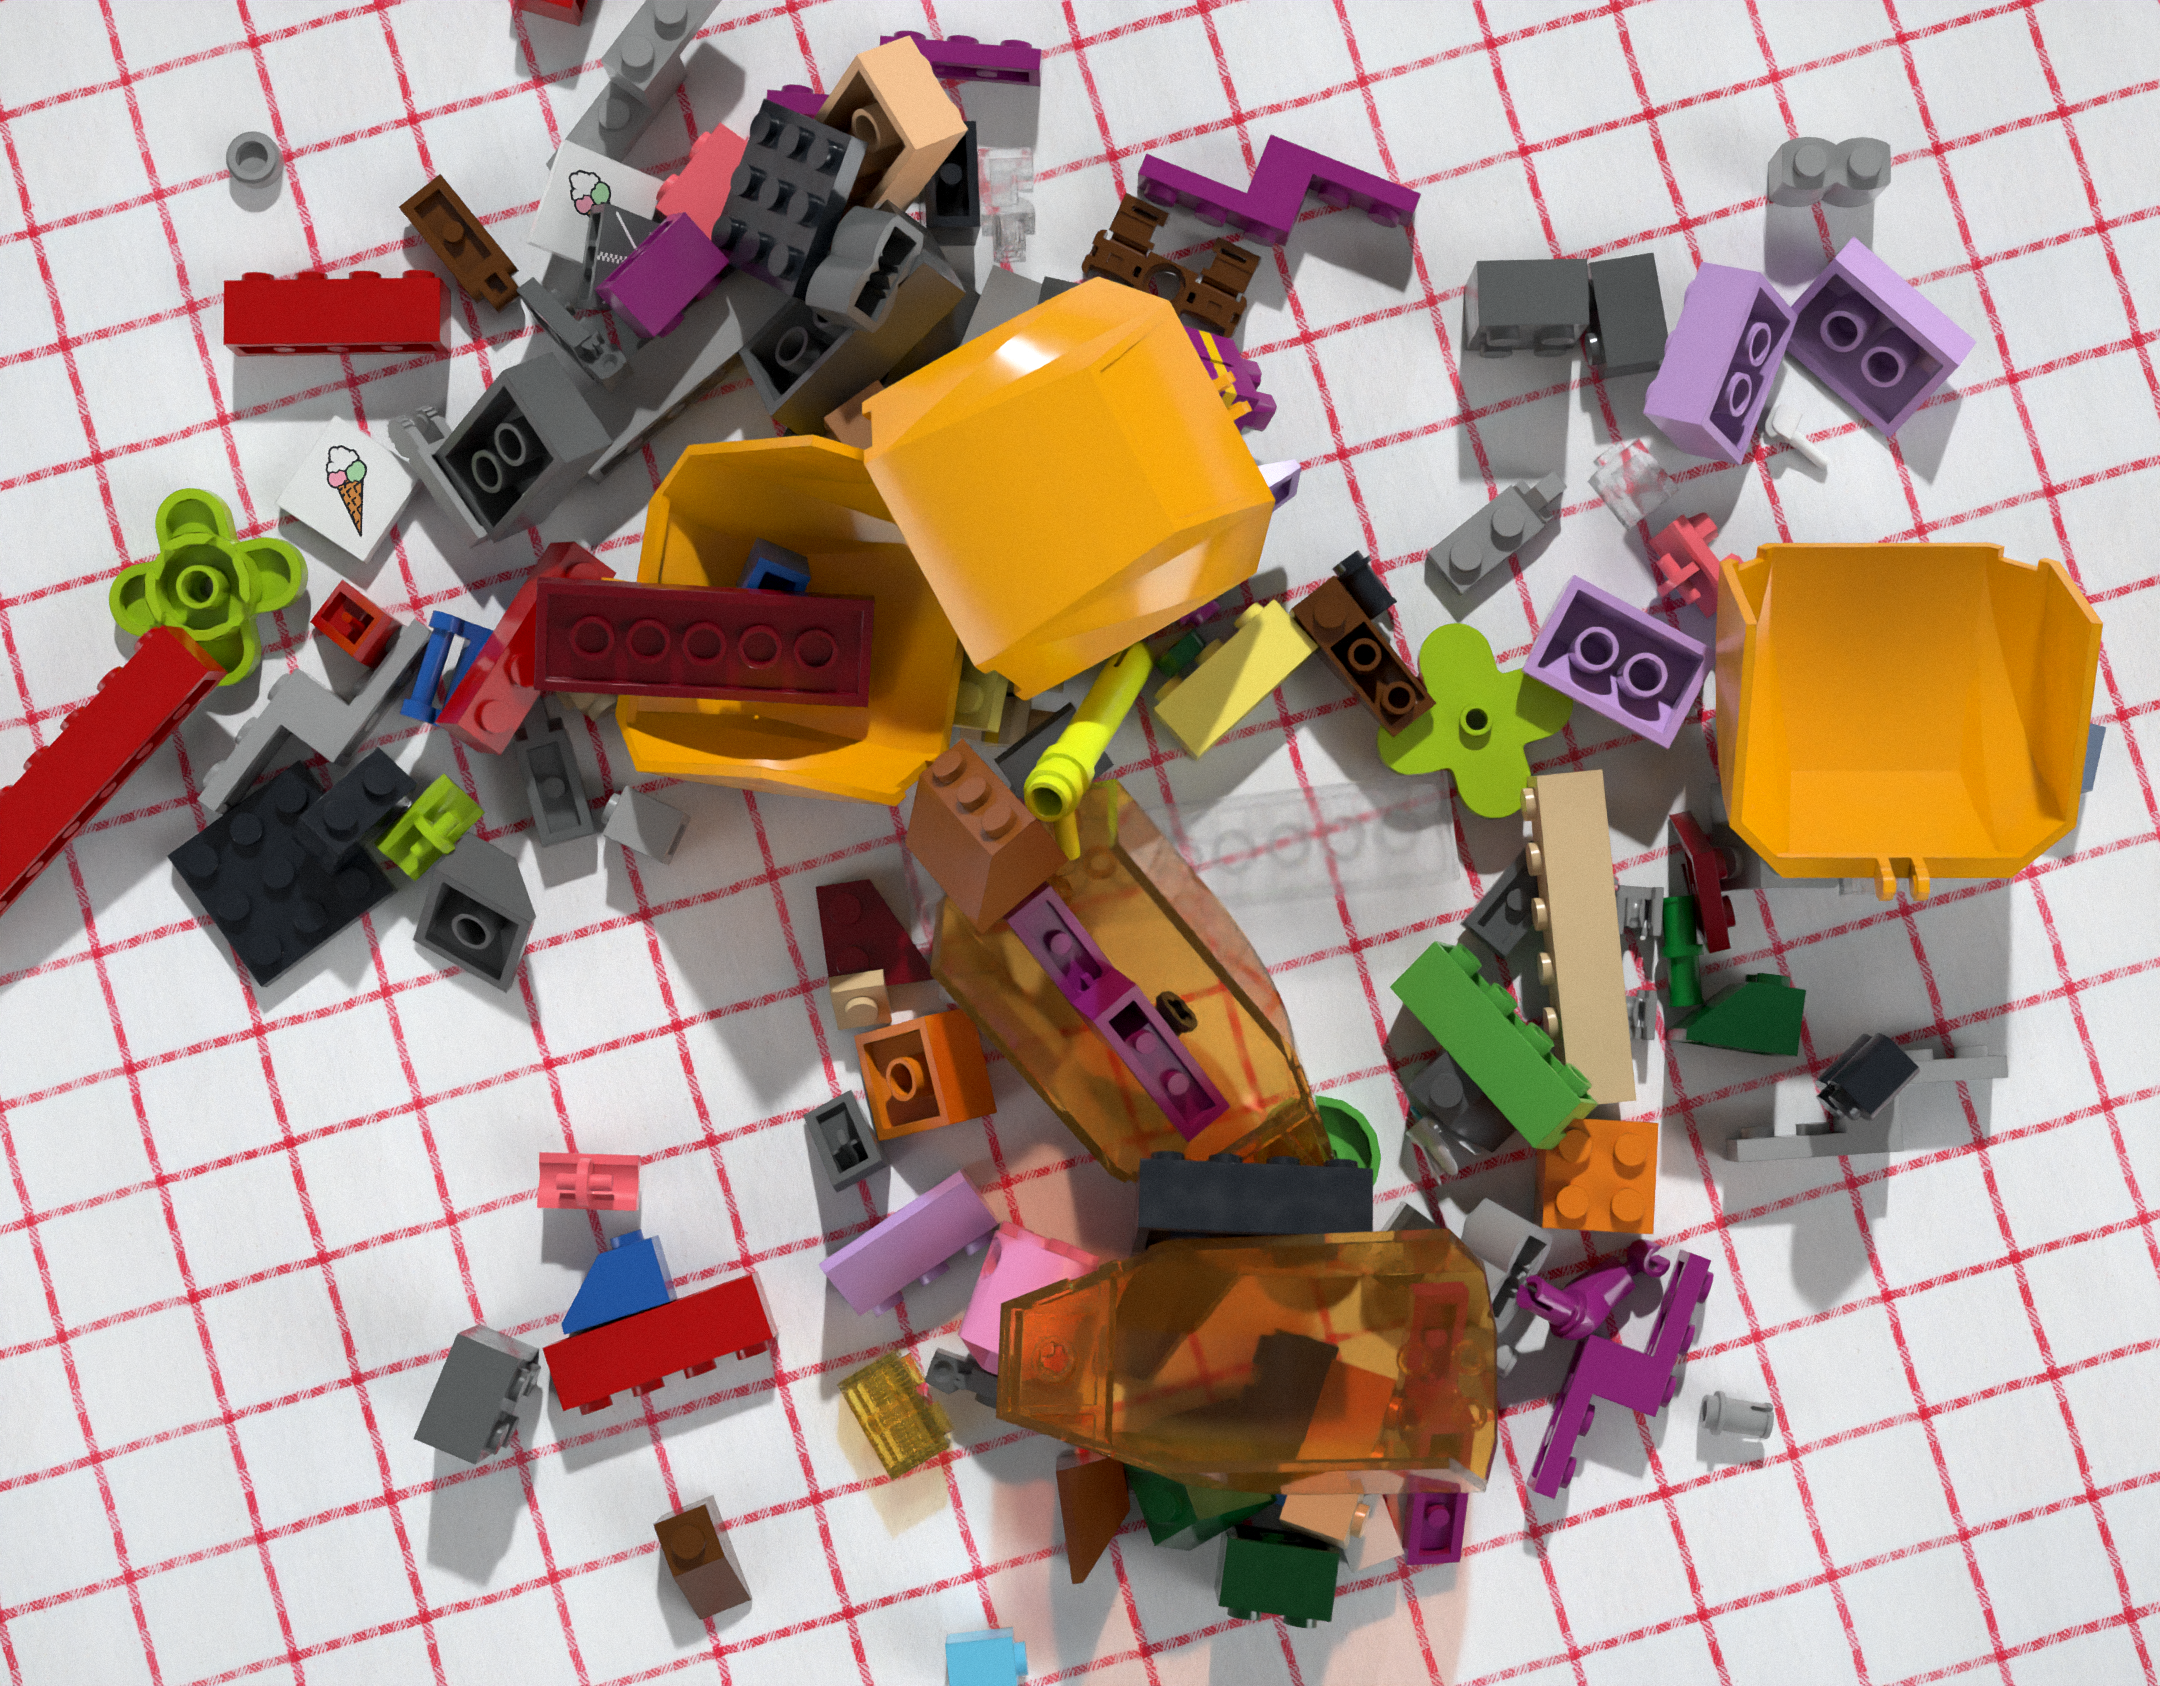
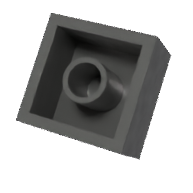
[1464,258,1589,358]
[413,1324,541,1465]

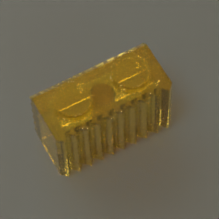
[837,1346,955,1481]

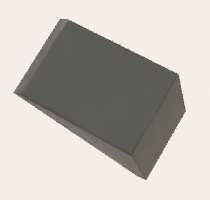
[803,1090,891,1193]

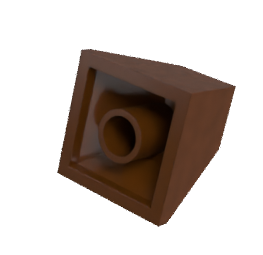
[1056,1448,1135,1584]

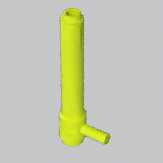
[1023,640,1155,861]

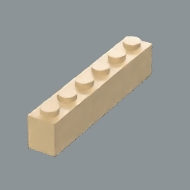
[1520,769,1636,1105]

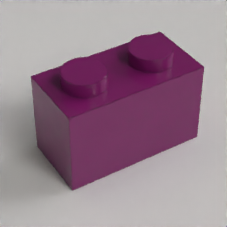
[595,212,730,338]

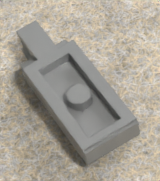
[1426,471,1567,596]

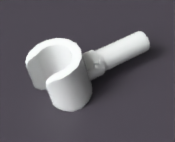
[1764,404,1830,470]

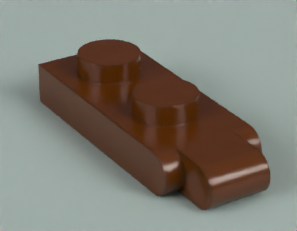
[399,174,520,314]

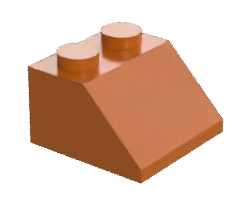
[854,1006,997,1141]

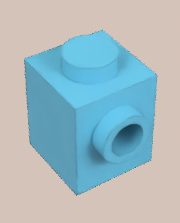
[945,1627,1029,1686]

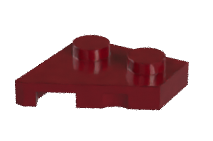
[815,879,935,987]

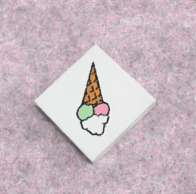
[526,140,665,266]
[275,414,423,565]

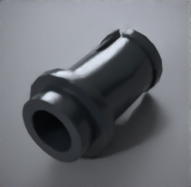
[1332,550,1397,621]

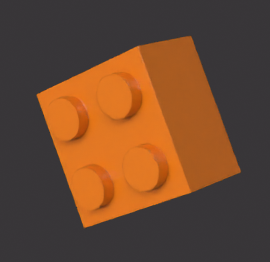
[1533,1118,1659,1234]

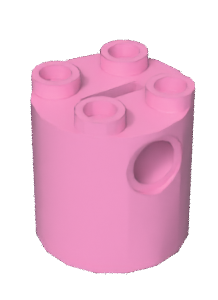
[957,1220,1100,1383]

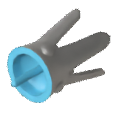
[1405,1106,1482,1188]

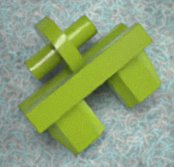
[374,773,485,882]

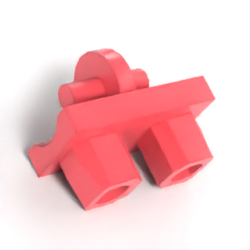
[1648,512,1744,618]
[537,1152,641,1211]

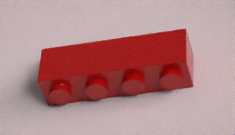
[223,270,451,357]
[435,541,616,755]
[542,1271,779,1416]

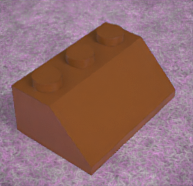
[905,738,1069,935]

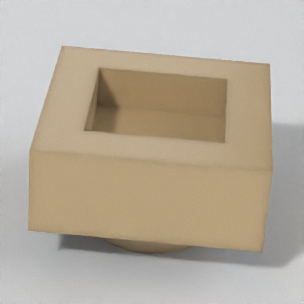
[829,969,892,1030]

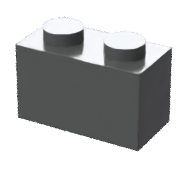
[1585,252,1668,380]

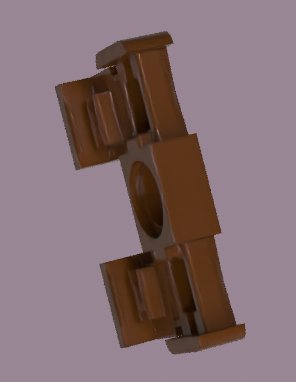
[1081,193,1261,339]

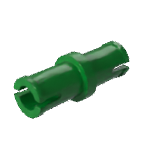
[1659,895,1704,1007]

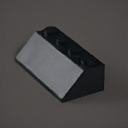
[1132,1151,1373,1262]

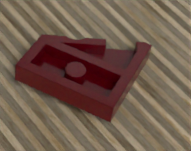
[1669,810,1736,954]

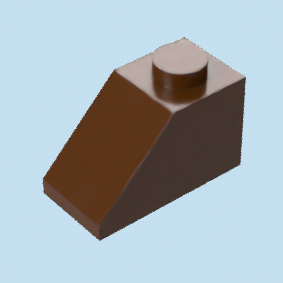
[653,1495,752,1620]

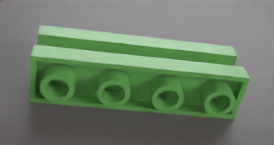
[1390,941,1598,1150]

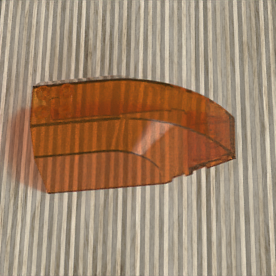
[930,778,1336,1260]
[996,1228,1498,1495]

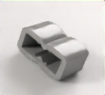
[1768,137,1891,208]
[1437,1198,1554,1333]

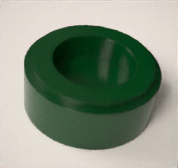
[1154,628,1207,678]

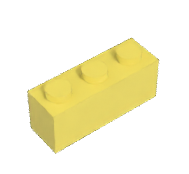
[1153,599,1319,761]

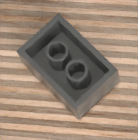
[435,352,613,543]

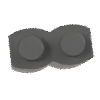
[805,206,924,333]

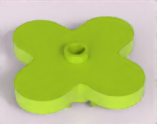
[109,488,308,686]
[1376,623,1573,820]

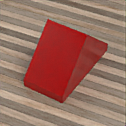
[310,579,404,670]

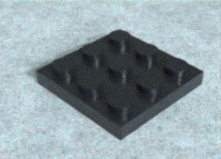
[711,98,869,301]
[167,760,398,987]

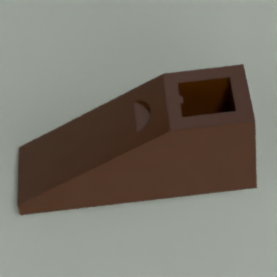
[1289,576,1437,738]

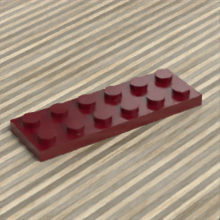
[534,577,875,708]

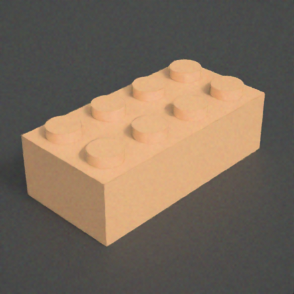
[814,35,968,251]

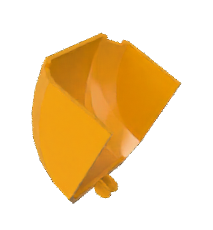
[862,277,1276,701]
[601,434,965,806]
[1715,542,2103,901]

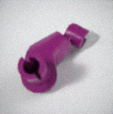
[1516,1239,1670,1340]

